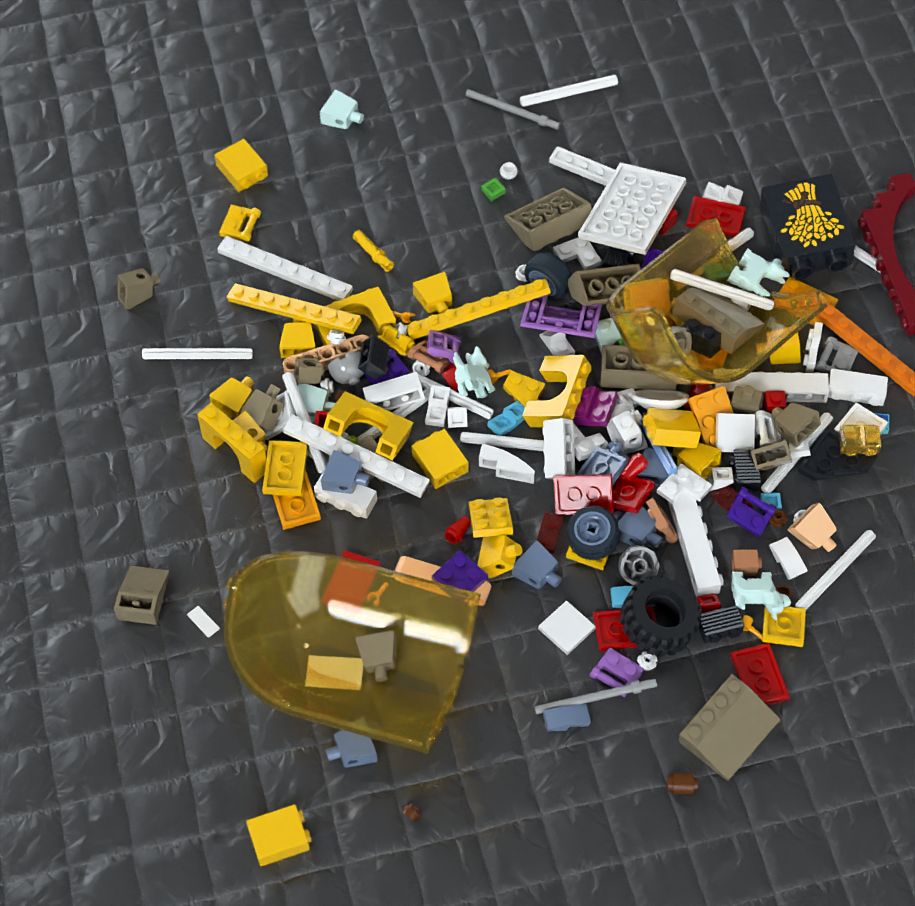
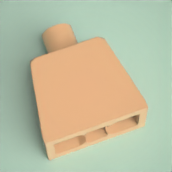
[787,503,837,552]

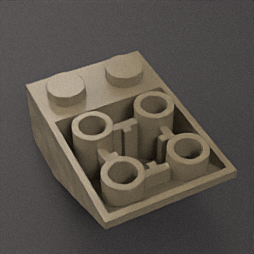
[114,566,170,625]

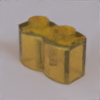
[839,425,881,456]

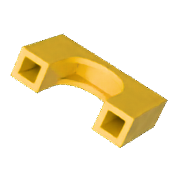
[313,287,396,346]
[522,355,592,427]
[323,391,414,461]
[197,402,266,483]

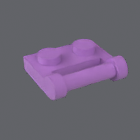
[427,330,461,363]
[590,648,644,698]

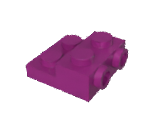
[572,386,619,426]

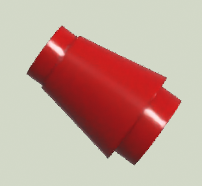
[620,453,649,482]
[444,516,471,544]

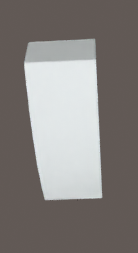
[479,444,535,484]

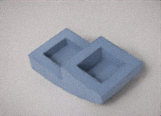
[543,704,591,731]

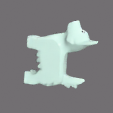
[727,249,790,297]
[453,346,495,398]
[731,572,791,620]

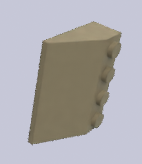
[504,187,592,251]
[672,287,765,354]
[679,674,780,781]

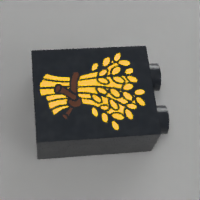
[759,174,856,279]

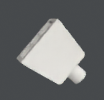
[608,410,642,454]

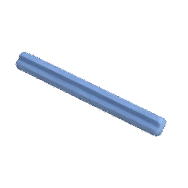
[641,415,678,475]

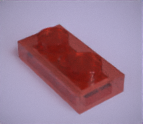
[710,485,753,511]
[537,513,564,554]

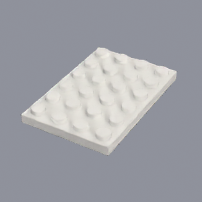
[578,163,686,255]

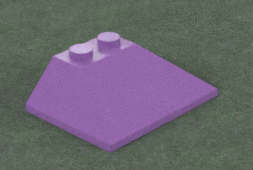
[520,294,602,338]

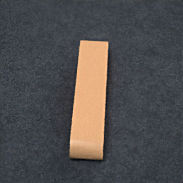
[283,335,369,380]
[393,556,492,605]

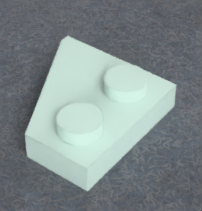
[595,316,633,354]

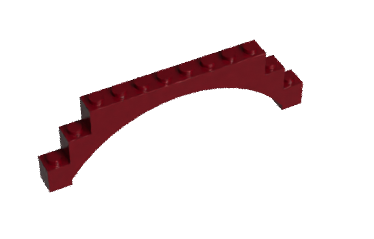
[858,173,915,336]

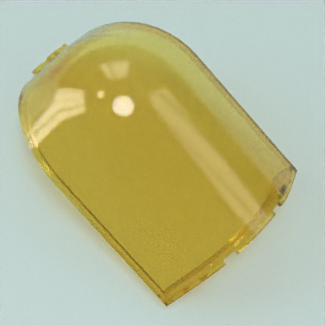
[606,218,827,385]
[223,551,481,754]

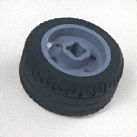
[524,252,572,300]
[567,506,620,560]

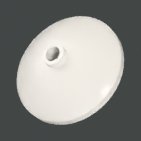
[632,390,689,410]

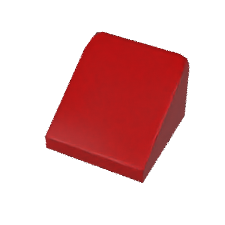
[696,593,721,613]

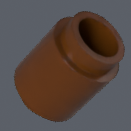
[667,773,698,795]

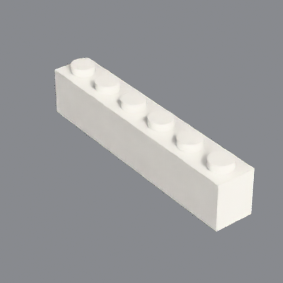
[713,371,829,403]
[668,491,723,597]

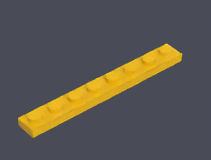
[407,278,551,340]
[227,283,362,334]

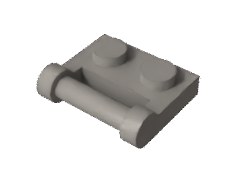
[815,337,858,375]

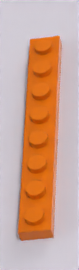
[800,290,915,397]

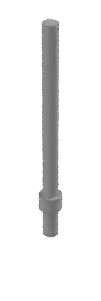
[466,89,561,130]
[534,679,657,714]

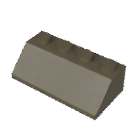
[568,264,644,306]
[600,345,678,391]

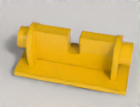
[376,325,415,356]

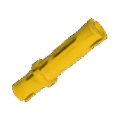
[353,230,394,272]

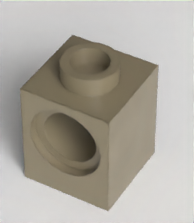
[294,358,324,384]

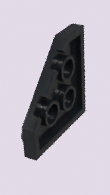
[797,427,878,481]

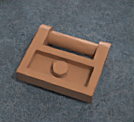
[408,340,452,373]
[646,498,678,543]

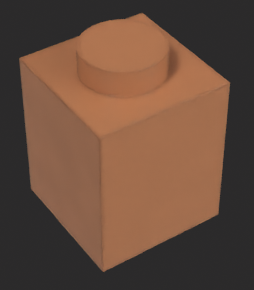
[731,550,762,577]

